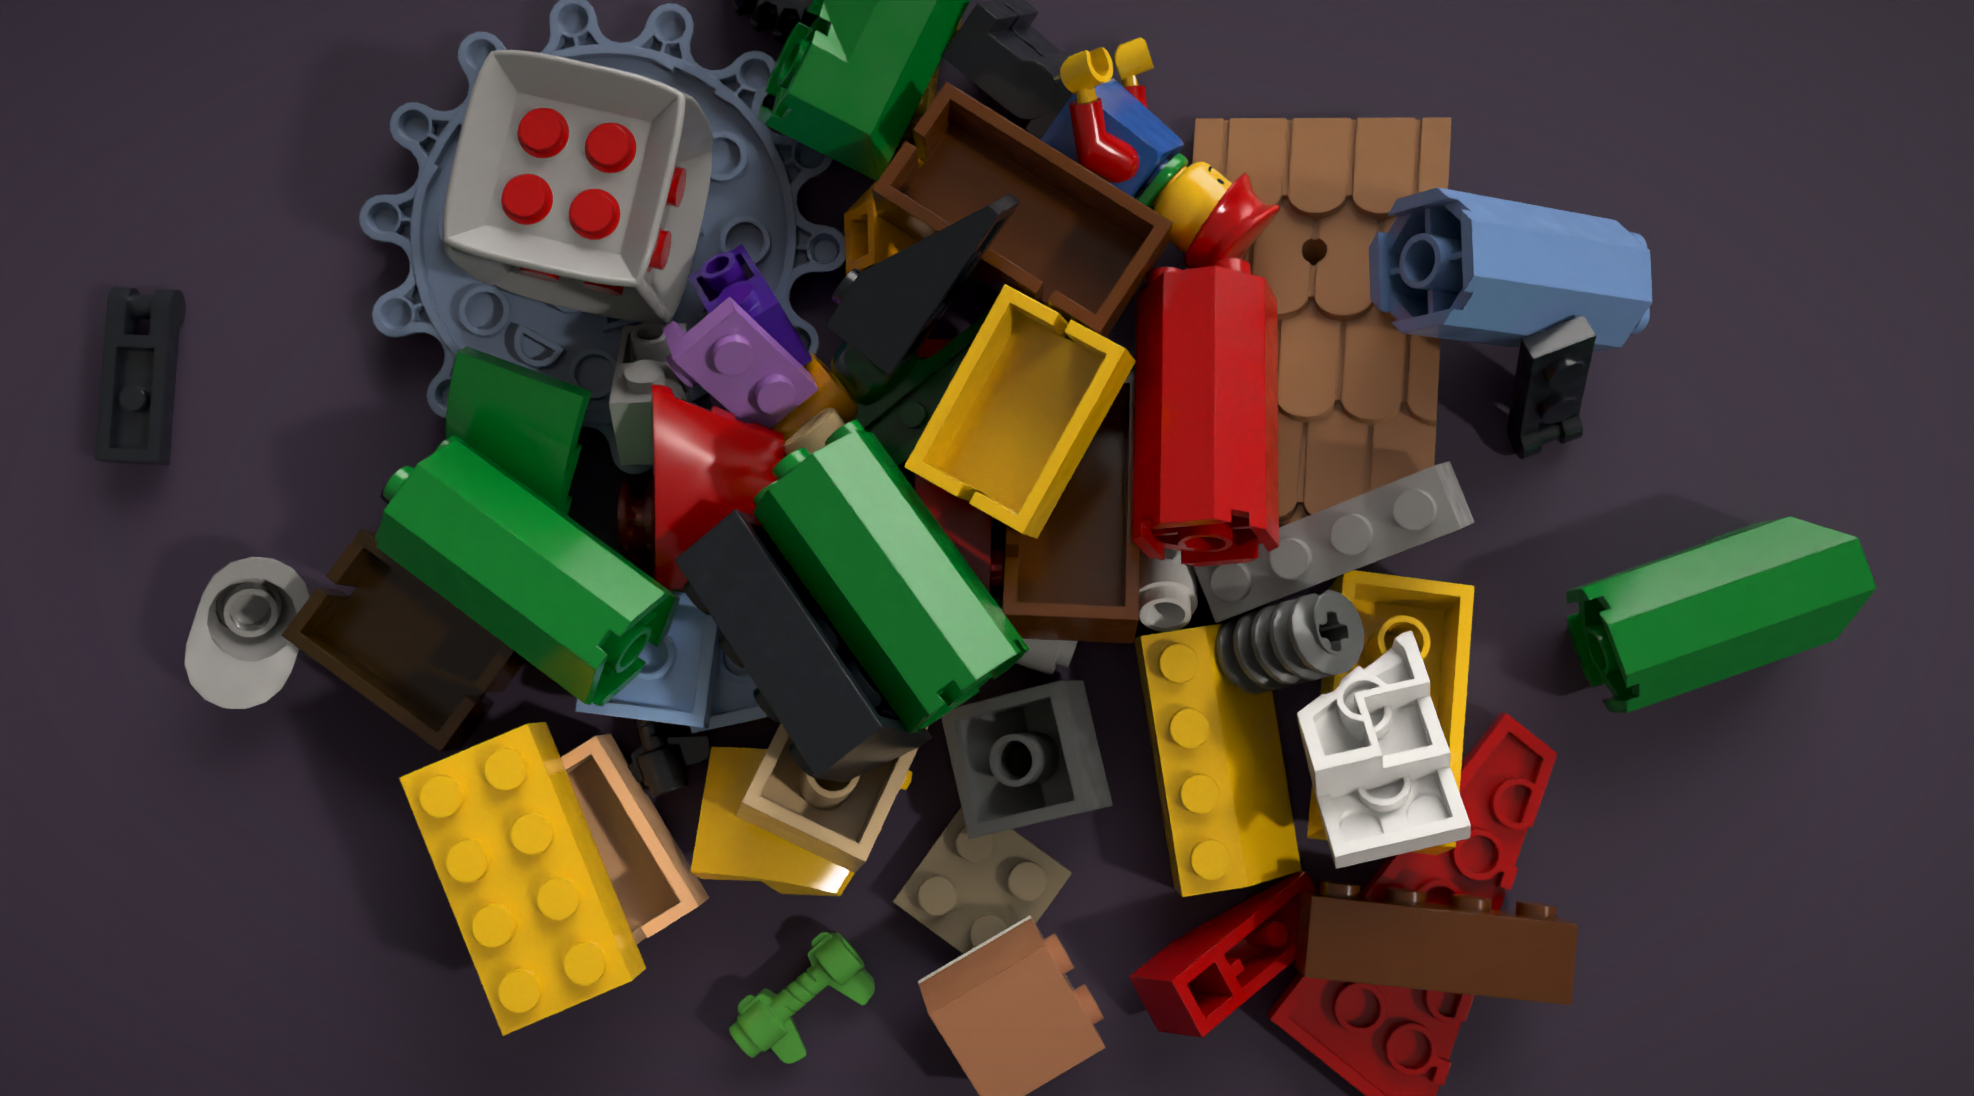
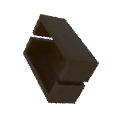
[281,529,526,752]

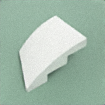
[1297,631,1471,869]

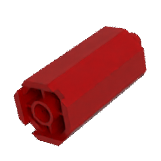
[1132,258,1279,567]

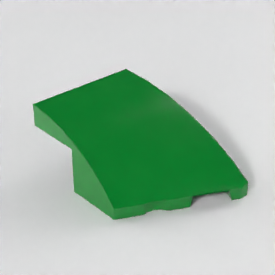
[446,346,591,516]

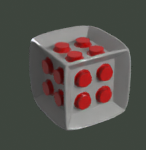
[443,50,713,324]

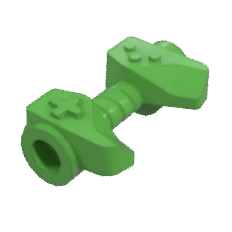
[729,932,875,1064]

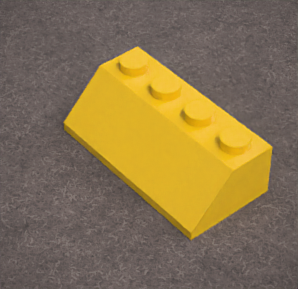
[1134,624,1302,897]

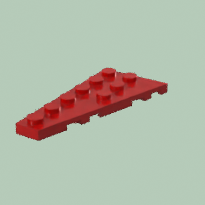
[1267,713,1558,1096]

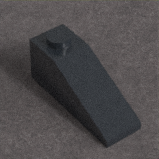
[825,194,1020,375]

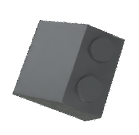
[941,680,1113,839]

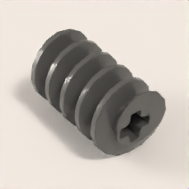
[1216,589,1365,695]

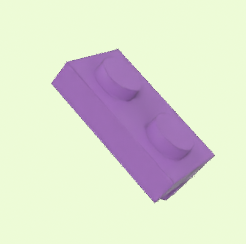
[663,297,819,429]

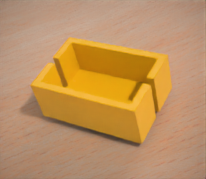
[904,284,1136,539]

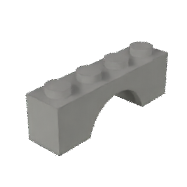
[1193,461,1474,623]

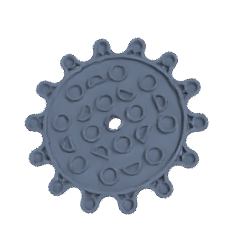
[359,0,845,475]

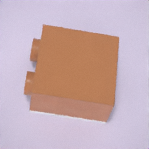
[918,915,1106,1096]

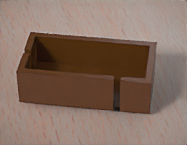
[872,81,1173,338]
[1003,371,1140,643]

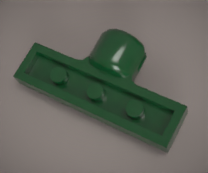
[831,309,991,471]

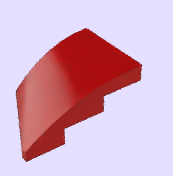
[651,385,786,590]

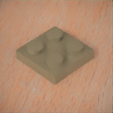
[893,807,1072,954]

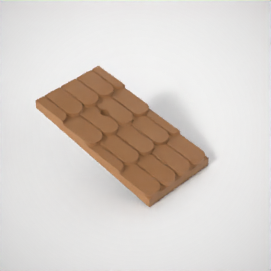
[1186,117,1452,527]

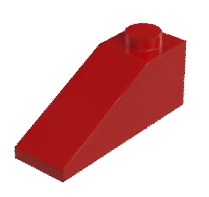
[1128,871,1316,1038]

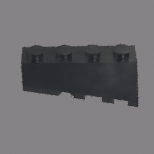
[675,509,933,782]

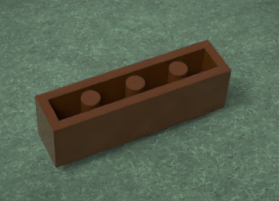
[1294,880,1578,1005]

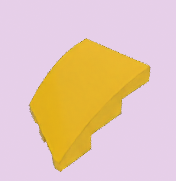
[690,747,912,896]

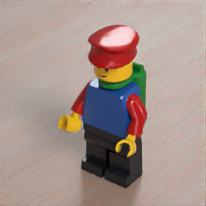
[942,0,1280,269]

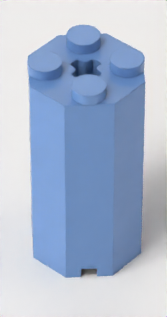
[1369,187,1652,353]

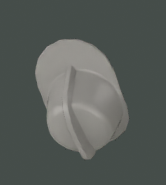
[184,557,310,709]

